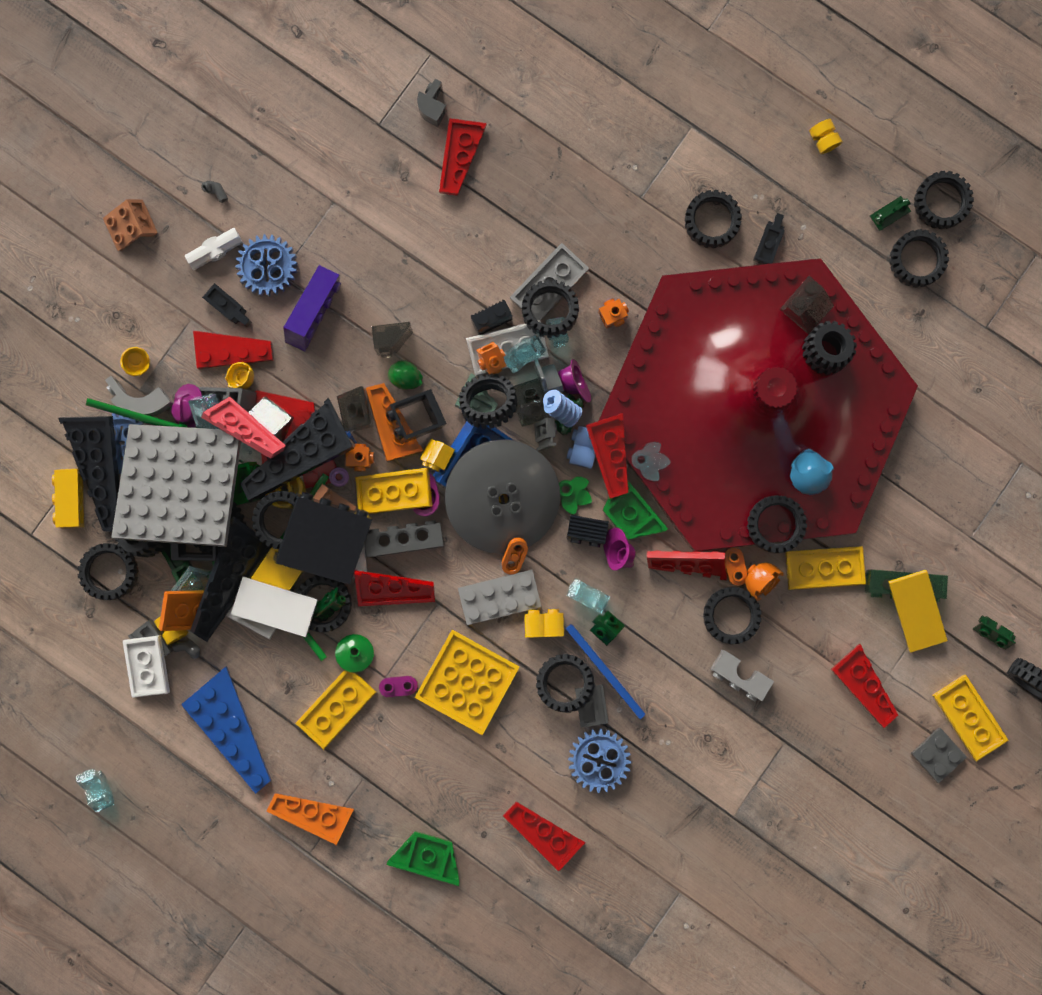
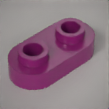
[379,676,418,697]

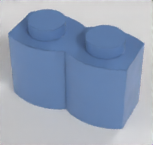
[566,426,595,469]

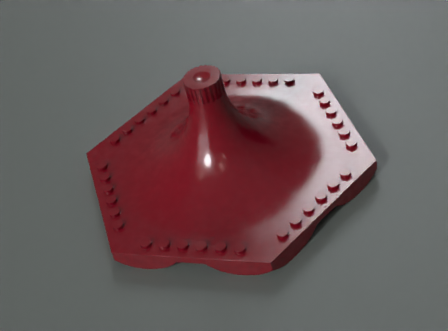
[599,258,918,551]

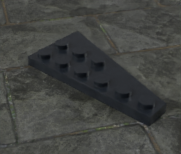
[240,398,354,502]
[58,416,120,532]
[190,515,272,642]

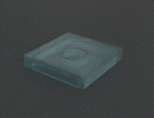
[171,566,211,591]

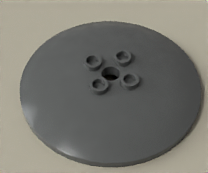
[445,440,560,554]

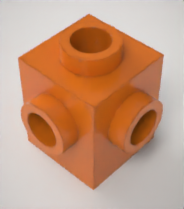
[598,298,629,329]
[476,342,507,374]
[345,444,374,472]

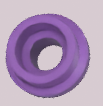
[329,467,349,487]

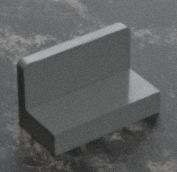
[533,357,564,394]

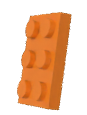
[159,590,204,631]

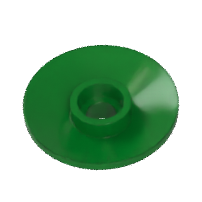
[335,634,374,673]

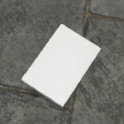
[123,635,170,698]

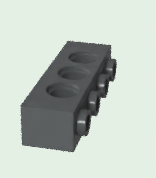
[365,520,444,558]

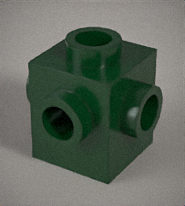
[590,611,625,646]

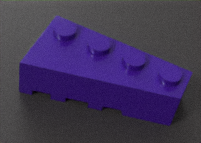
[283,265,341,352]

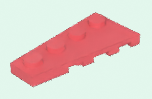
[201,397,286,459]

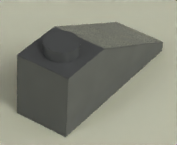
[198,387,257,411]

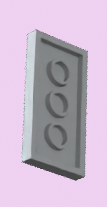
[510,243,589,321]
[458,570,542,625]

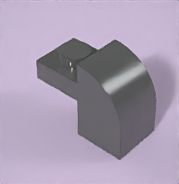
[417,79,447,127]

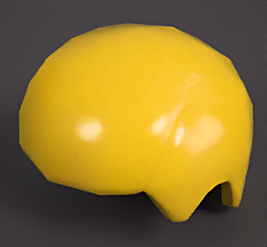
[120,347,150,376]
[225,362,254,389]

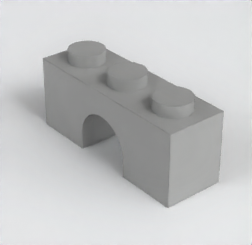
[710,650,774,702]

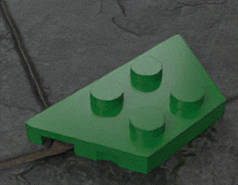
[602,481,668,540]
[386,831,460,886]

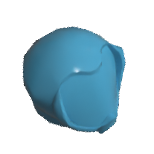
[790,449,834,495]

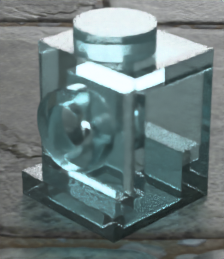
[545,317,569,347]

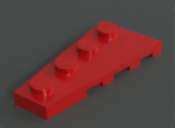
[193,331,274,369]
[503,802,586,871]

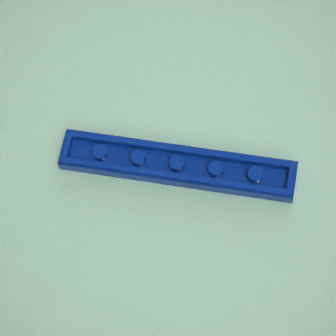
[565,624,645,719]

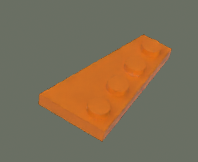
[365,383,424,462]
[266,793,354,845]

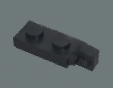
[753,213,785,264]
[202,283,252,327]

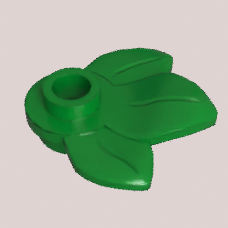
[559,477,592,514]

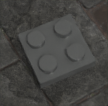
[911,728,967,783]

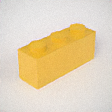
[52,469,84,529]

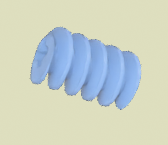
[543,390,582,427]

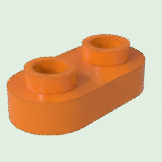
[502,538,528,575]
[725,548,748,586]

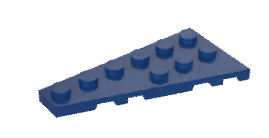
[181,666,271,794]

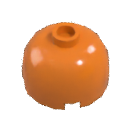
[745,562,784,601]

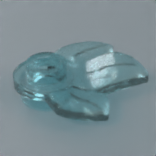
[632,442,671,481]

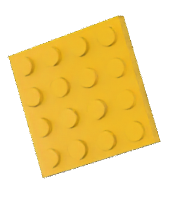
[415,629,520,735]

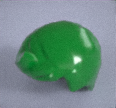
[388,360,423,390]

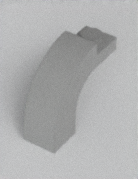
[105,376,173,416]

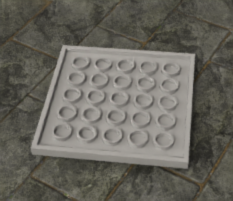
[111,424,241,547]

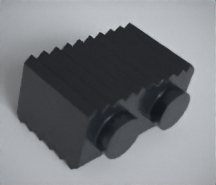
[471,299,513,335]
[566,515,609,548]

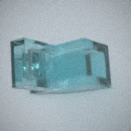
[503,334,546,373]
[566,578,610,614]
[75,769,114,812]

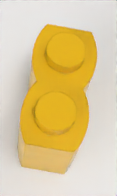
[419,439,455,472]
[524,609,564,637]

